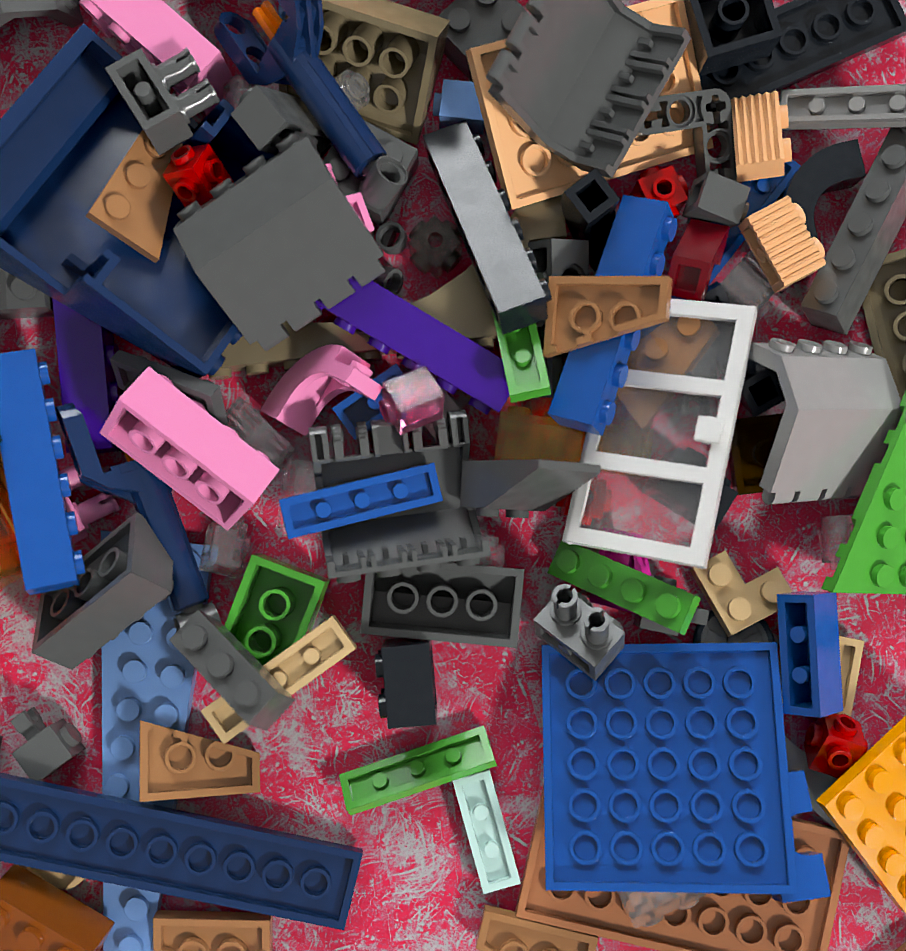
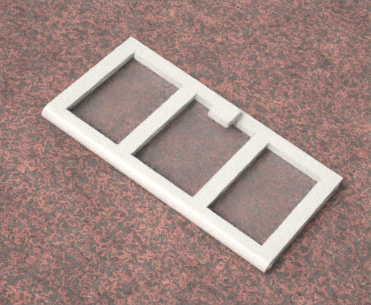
[562,299,758,569]

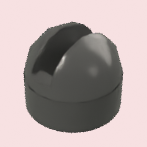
[376,221,408,255]
[373,266,404,295]

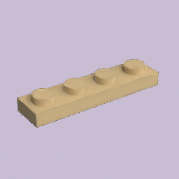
[201,615,357,744]

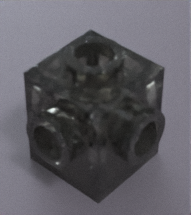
[408,215,463,279]

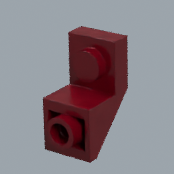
[668,219,730,301]

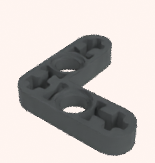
[636,88,737,182]

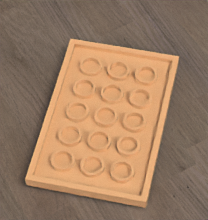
[465,0,714,210]

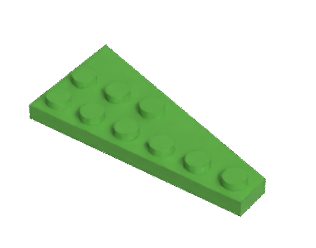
[821,391,906,594]

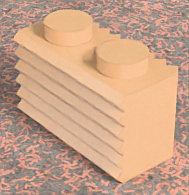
[731,90,792,182]
[738,196,826,293]

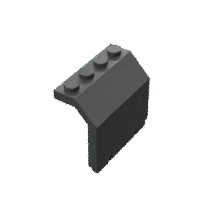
[486,0,692,178]
[173,131,386,352]

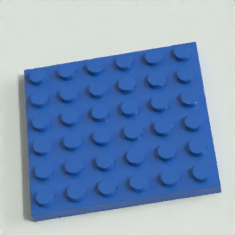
[541,642,798,894]

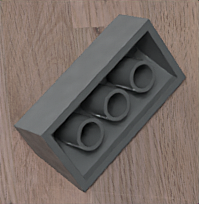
[31,512,174,670]
[360,562,524,648]

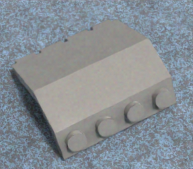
[749,338,902,505]

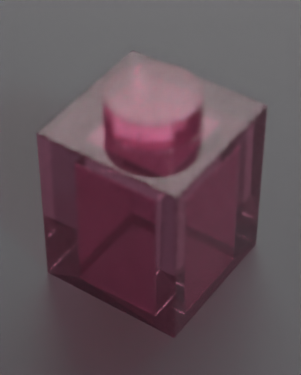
[379,366,445,435]

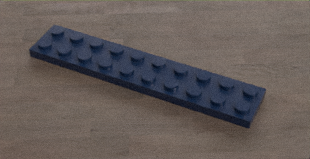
[0,773,363,930]

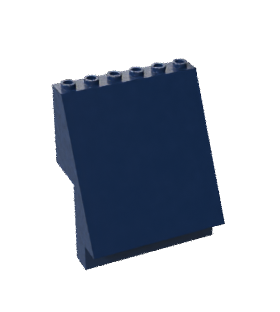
[0,23,275,378]

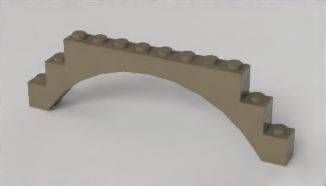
[207,195,567,380]

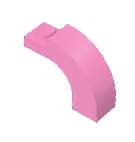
[260,344,383,436]

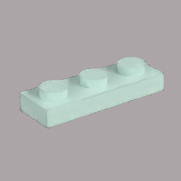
[453,768,521,894]

